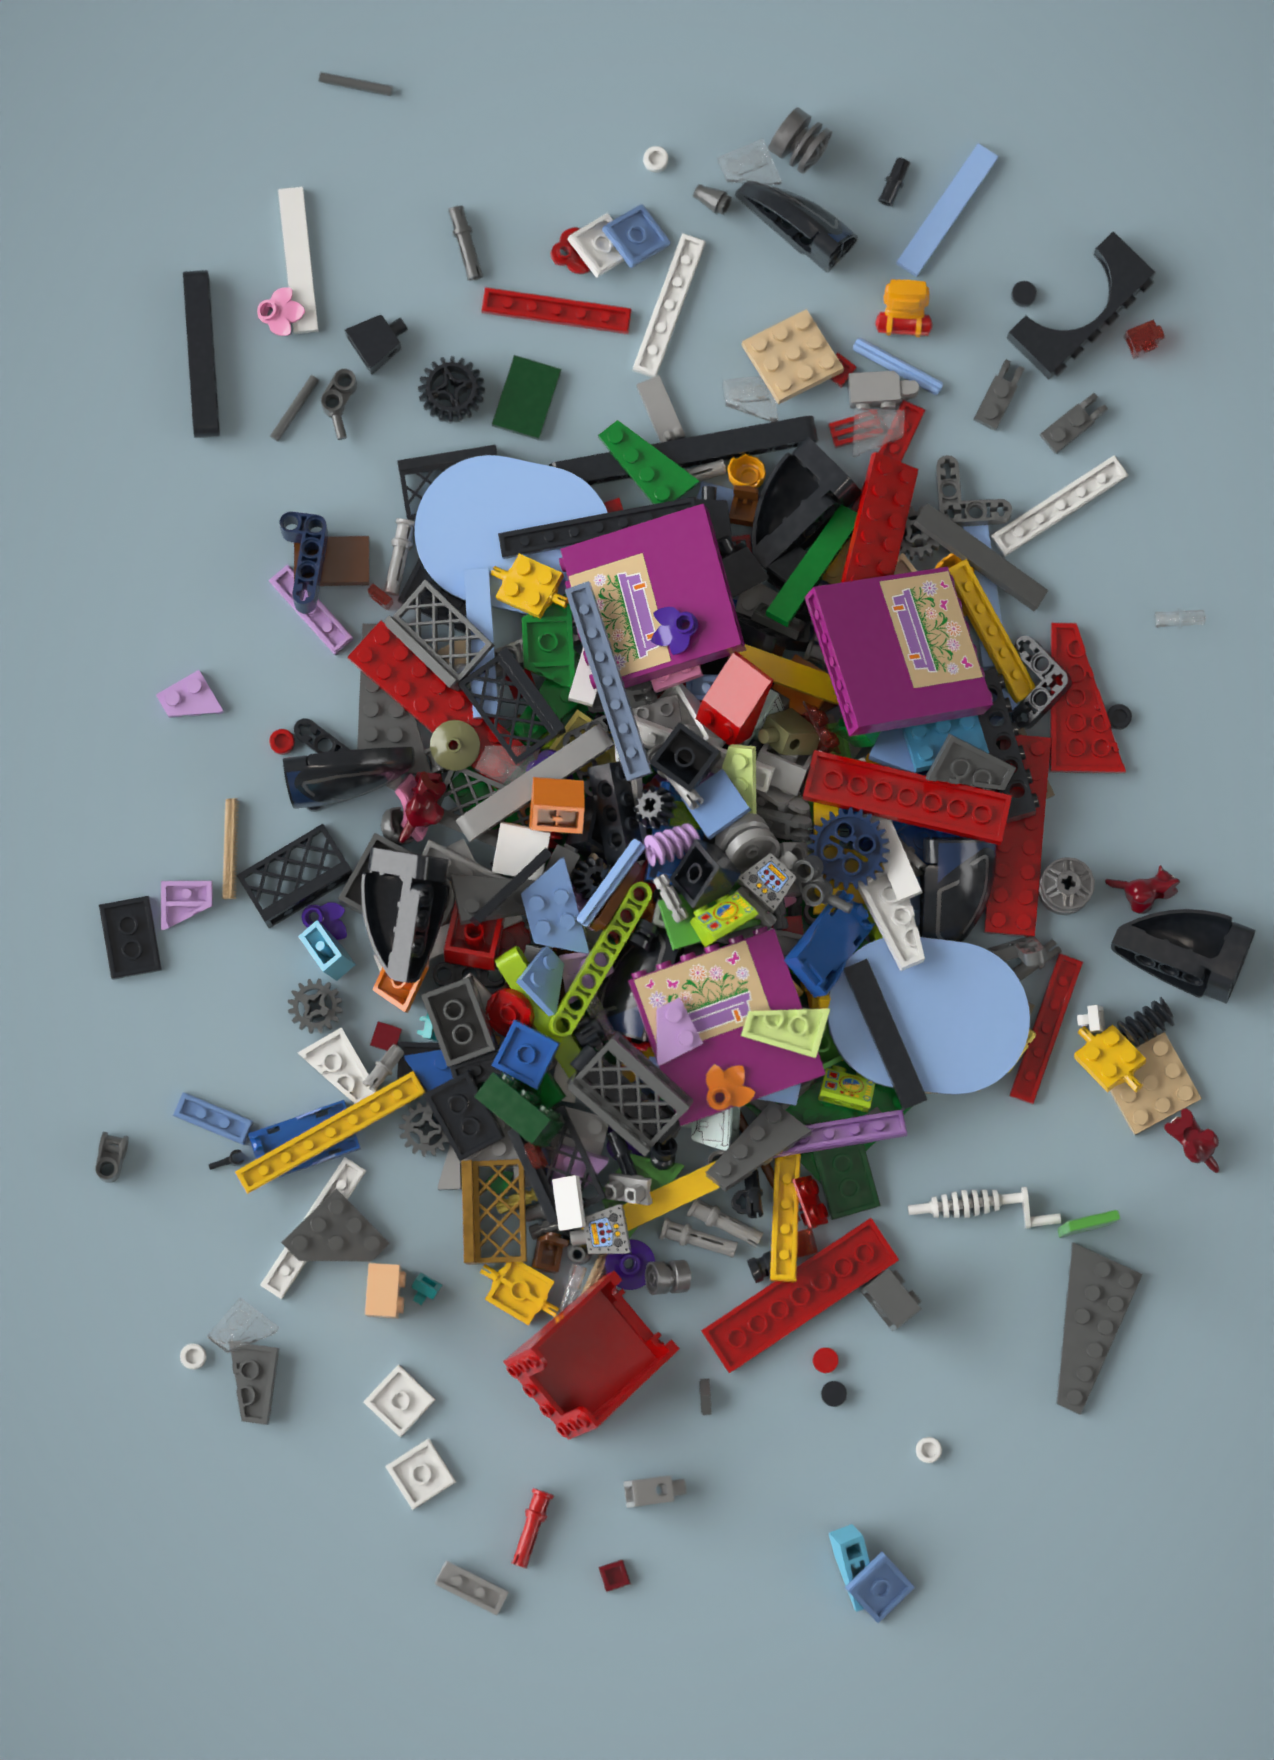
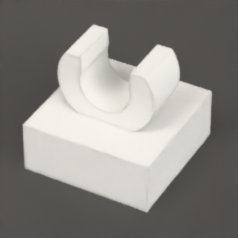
[1077,1005,1106,1033]

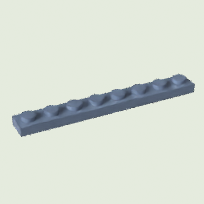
[565,581,653,782]

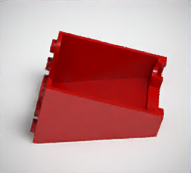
[503,1271,680,1440]

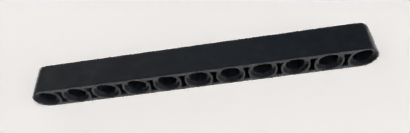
[548,416,819,485]

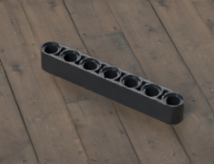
[183,270,220,438]

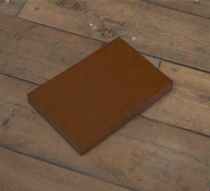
[294,536,369,586]

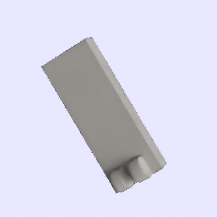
[636,375,685,443]
[434,1561,509,1615]

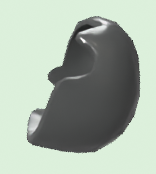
[380,807,415,845]

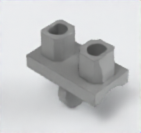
[605,1173,652,1205]

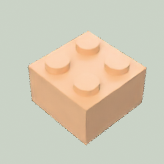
[365,1263,406,1319]

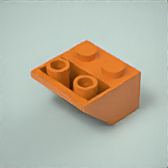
[529,777,584,834]

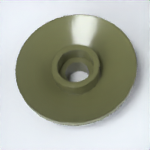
[430,720,480,771]

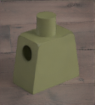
[758,708,822,755]

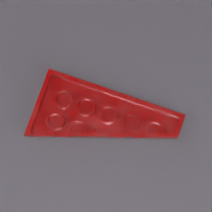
[1050,623,1126,774]

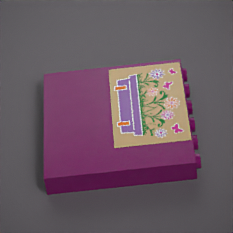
[559,503,746,689]
[805,567,993,737]
[628,926,826,1126]

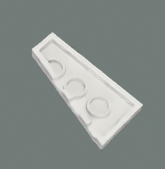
[858,870,925,971]

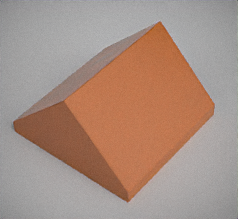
[372,960,429,1013]

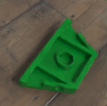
[521,593,575,689]

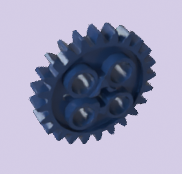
[807,807,890,891]

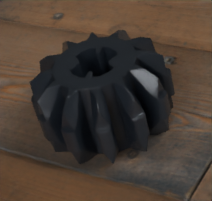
[633,786,678,830]
[571,857,611,899]

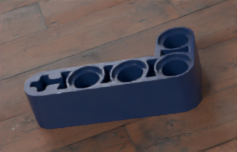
[279,512,328,614]

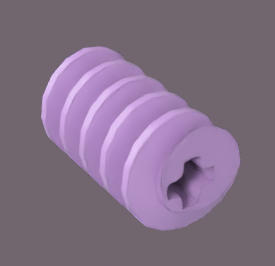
[643,823,700,866]

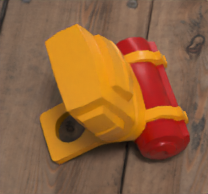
[875,279,933,338]

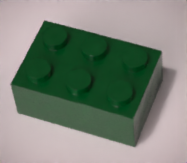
[474,1073,564,1148]

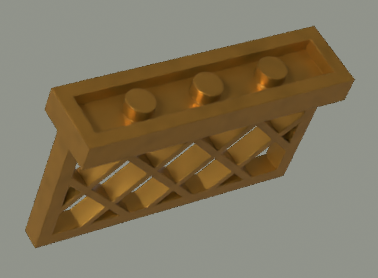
[461,1159,527,1265]

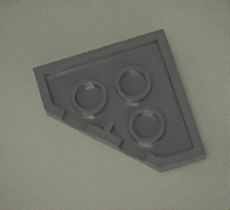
[281,1189,390,1262]

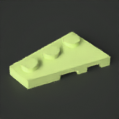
[721,744,757,814]
[741,1008,830,1058]

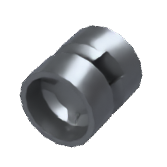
[645,1260,691,1295]

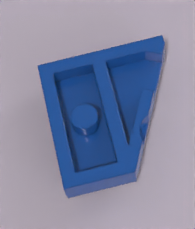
[405,1050,453,1091]

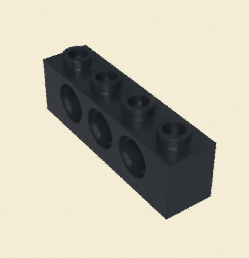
[588,761,646,867]

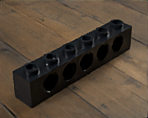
[978,668,1040,823]

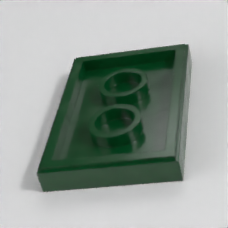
[492,355,561,440]
[812,1143,881,1220]

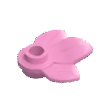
[257,288,305,336]

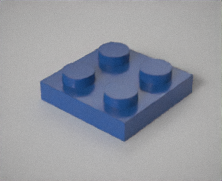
[491,1020,561,1089]

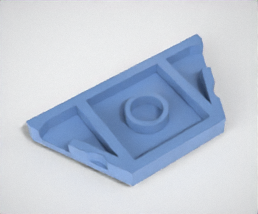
[521,857,590,954]

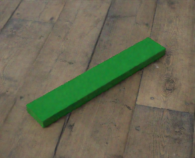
[765,504,857,627]

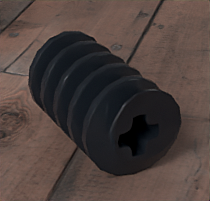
[1117,997,1174,1047]

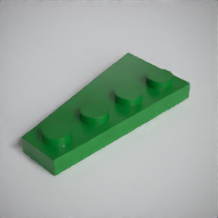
[598,420,699,504]
[515,650,581,747]

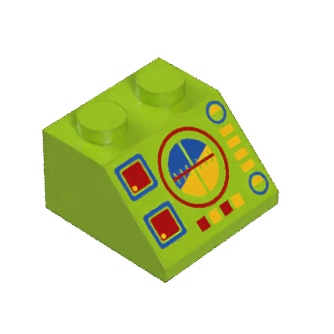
[689,892,759,947]
[818,1065,875,1112]

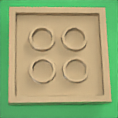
[742,309,844,405]
[1110,1032,1202,1135]

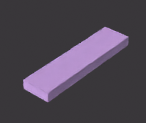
[269,564,353,655]

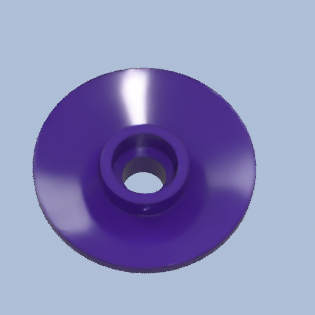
[605,1239,655,1290]

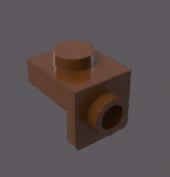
[729,485,759,527]
[532,1232,569,1274]

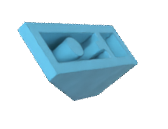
[829,1524,870,1612]

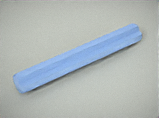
[853,338,943,395]
[577,839,645,927]

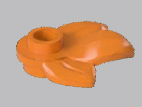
[706,1064,755,1110]

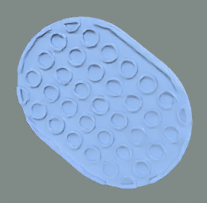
[415,455,608,614]
[827,937,1030,1095]

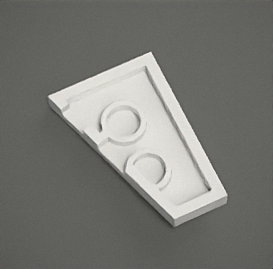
[298,1027,378,1104]

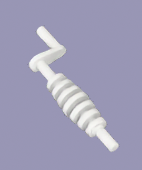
[908,1187,1061,1229]

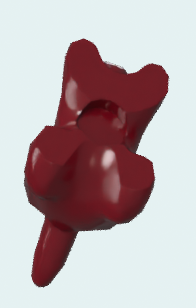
[399,771,446,843]
[1105,865,1180,914]
[1164,1108,1219,1173]

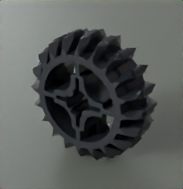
[418,356,485,423]

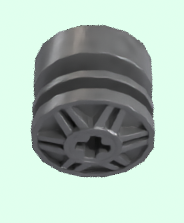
[768,107,832,174]
[1038,857,1095,915]

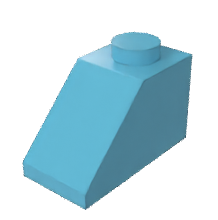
[298,920,356,981]

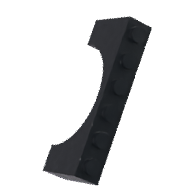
[1006,231,1155,380]

